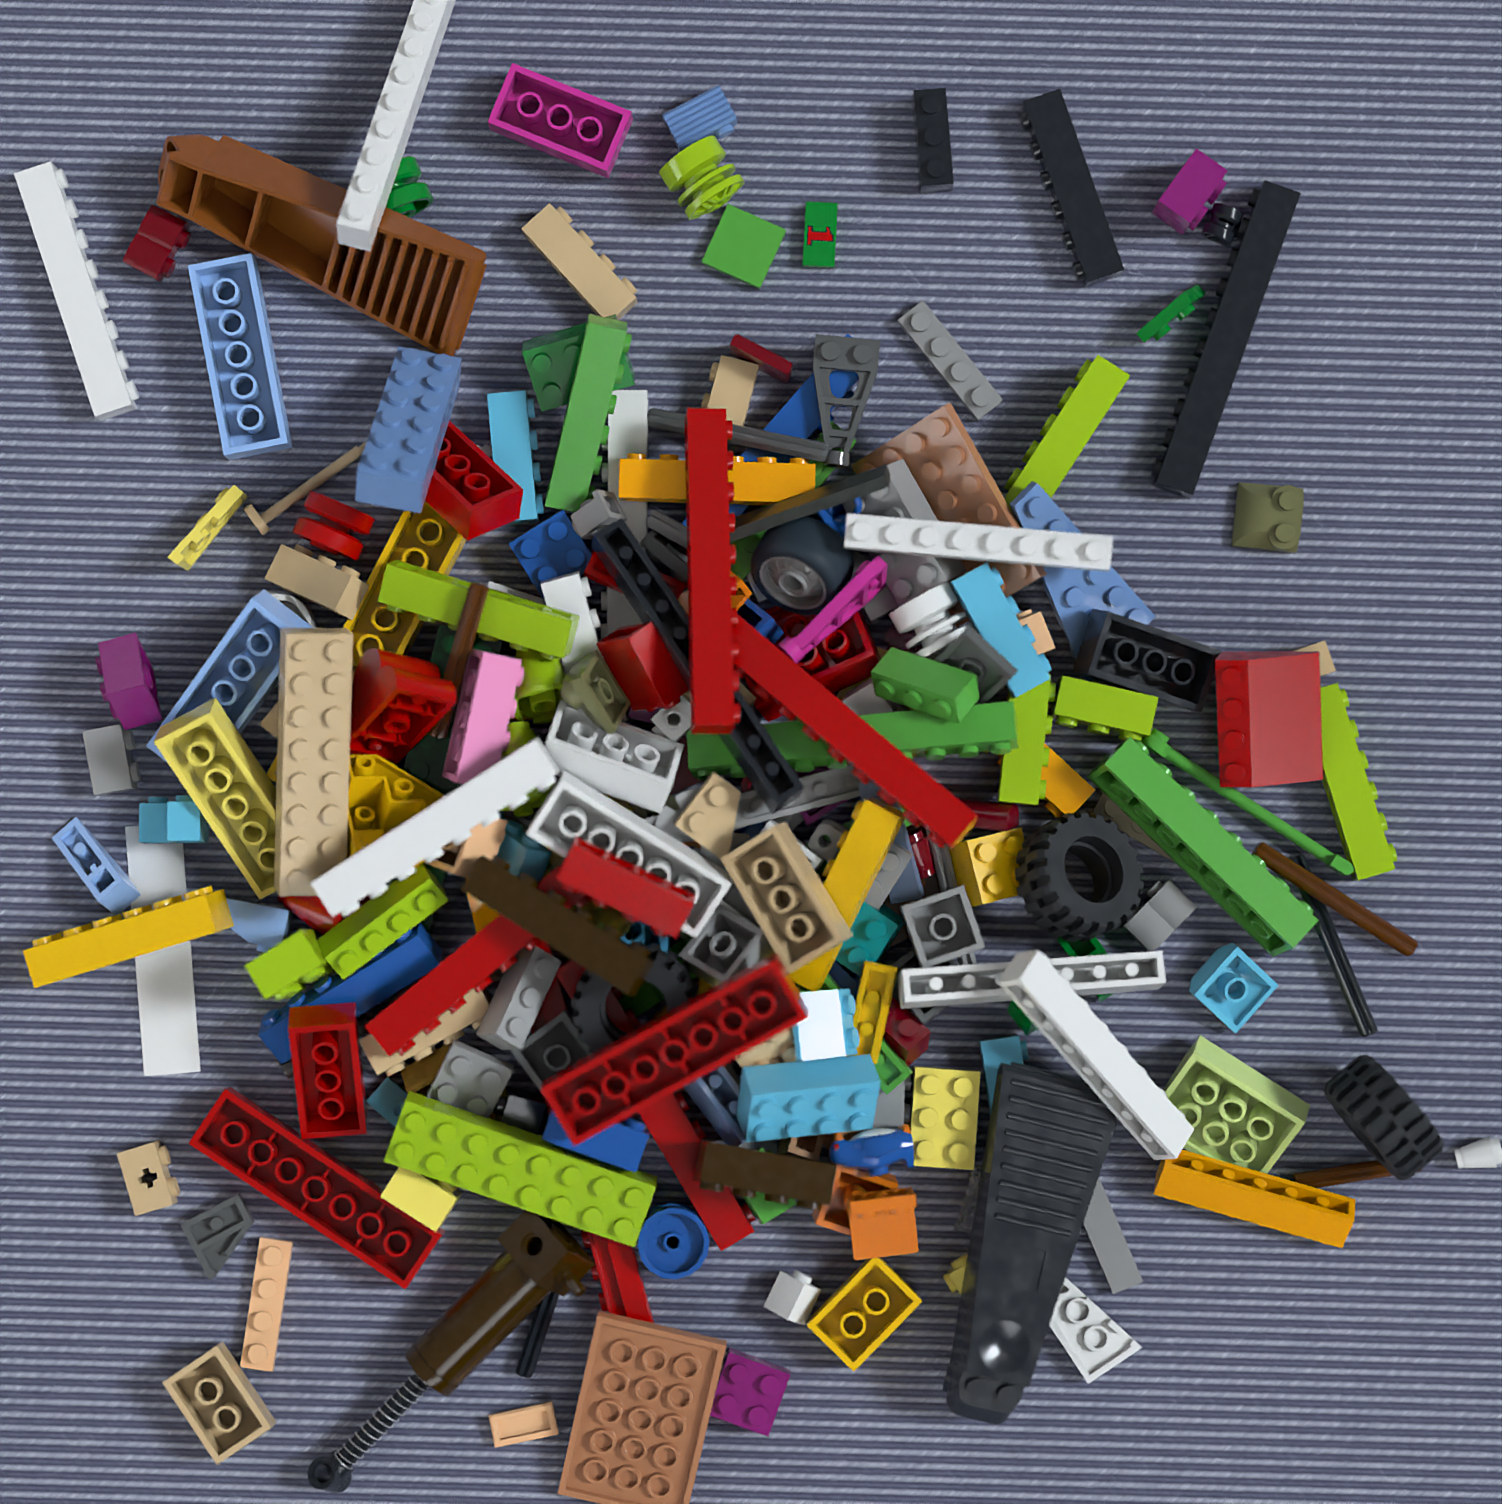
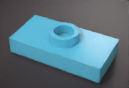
[366,1077,408,1128]

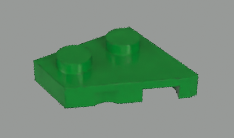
[1136,284,1207,343]

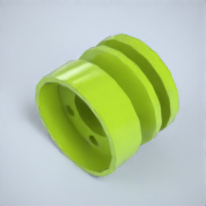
[659,135,745,220]

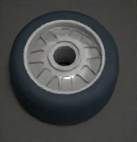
[751,517,854,615]

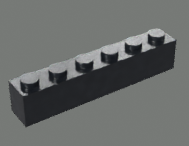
[1018,89,1124,288]

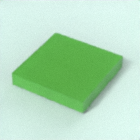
[701,204,786,290]

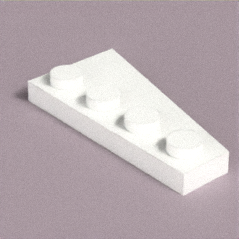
[1049,1277,1142,1384]

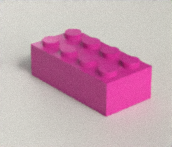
[487,63,633,179]

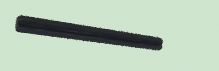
[1290,855,1378,1037]

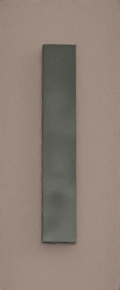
[730,464,890,542]

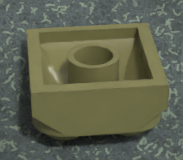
[1231,482,1304,554]
[561,650,631,734]

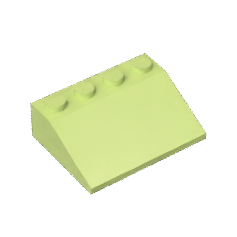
[1163,1035,1310,1174]

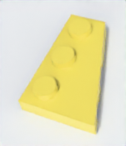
[168,485,248,571]

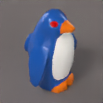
[828,1124,914,1177]

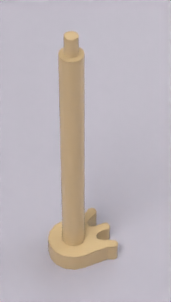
[243,442,366,536]

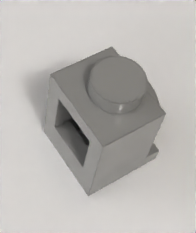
[571,489,627,540]

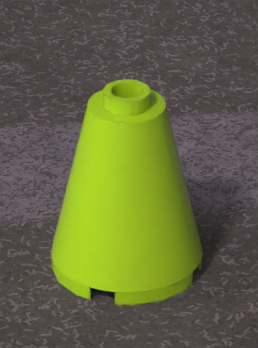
[513,648,566,724]

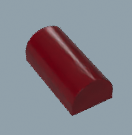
[957,798,1019,831]

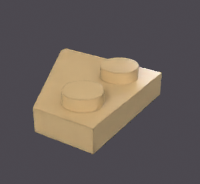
[674,771,741,859]

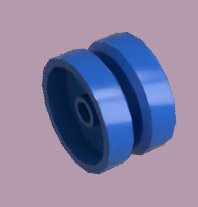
[636,1201,709,1279]

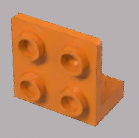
[846,1187,919,1260]

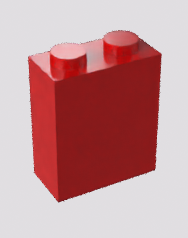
[596,622,689,712]

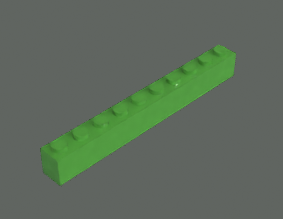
[687,701,1019,781]

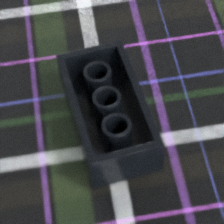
[1073,609,1221,713]

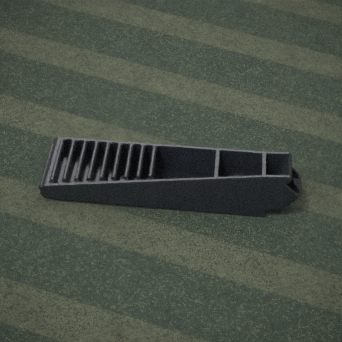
[942,1062,1118,1424]

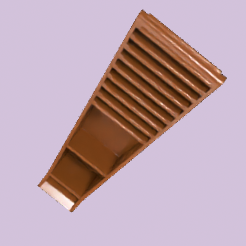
[156,134,487,356]

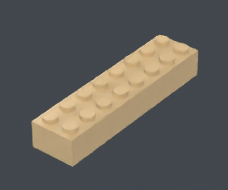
[274,628,353,896]

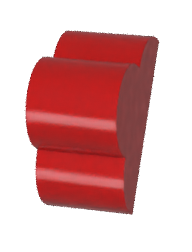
[350,648,456,764]

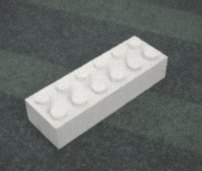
[527,771,732,938]

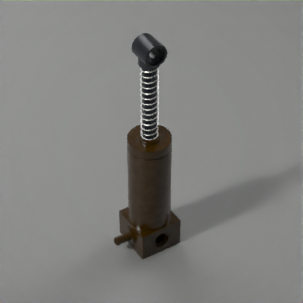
[307,1210,595,1494]

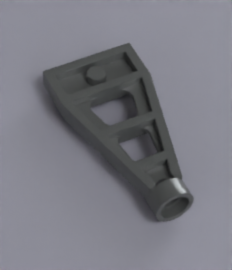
[813,334,880,468]

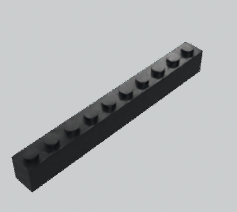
[1151,180,1301,499]
[591,518,805,815]

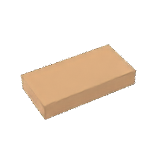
[488,1401,559,1448]

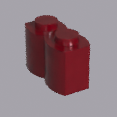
[122,204,191,282]

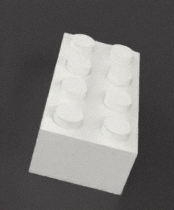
[544,700,684,814]

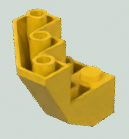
[347,755,445,868]

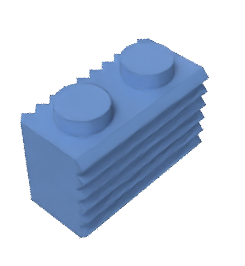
[662,85,737,152]

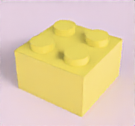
[380,1167,462,1232]

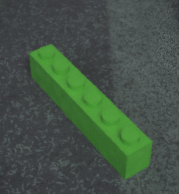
[545,314,632,513]

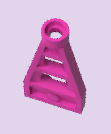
[777,556,887,664]

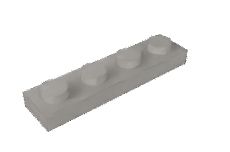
[897,300,1003,422]

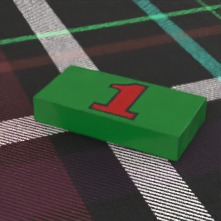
[802,201,838,269]

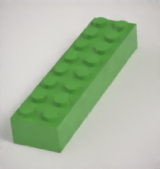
[1087,737,1319,957]

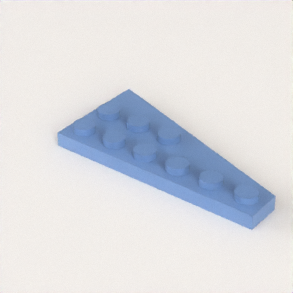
[1010,481,1156,682]

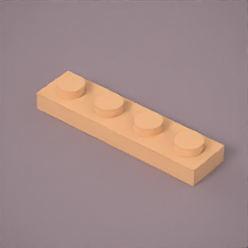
[240,1236,294,1372]

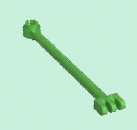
[1141,728,1354,875]

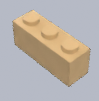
[264,544,370,620]

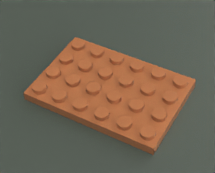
[851,403,1046,627]
[558,1311,727,1504]

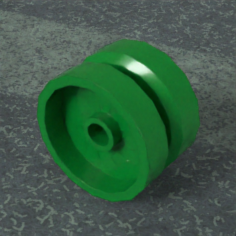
[385,156,433,218]

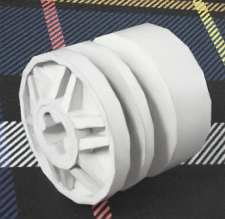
[889,582,975,659]

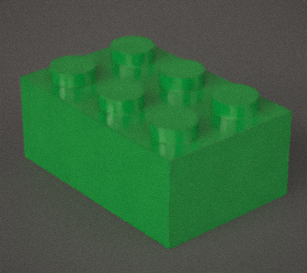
[522,314,635,412]

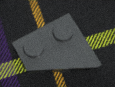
[180,1193,255,1280]

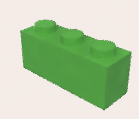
[871,647,979,723]

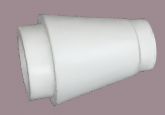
[1454,1136,1502,1169]

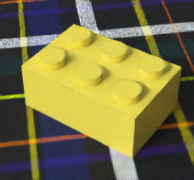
[909,1066,981,1170]

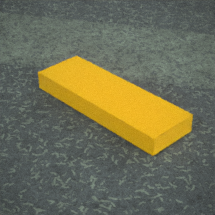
[844,960,898,1065]

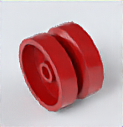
[292,491,375,561]

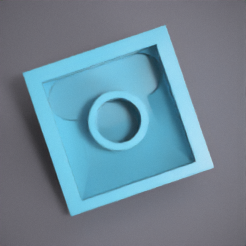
[1189,943,1279,1034]

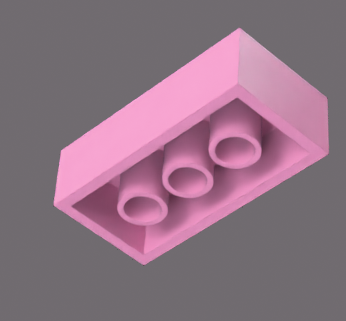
[442,649,524,784]

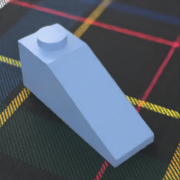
[52,817,141,915]
[226,898,293,952]

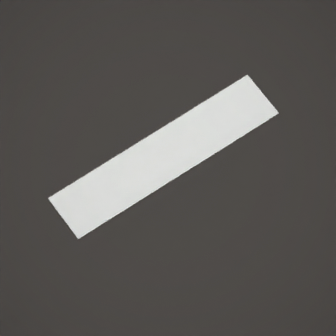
[125,826,201,1076]

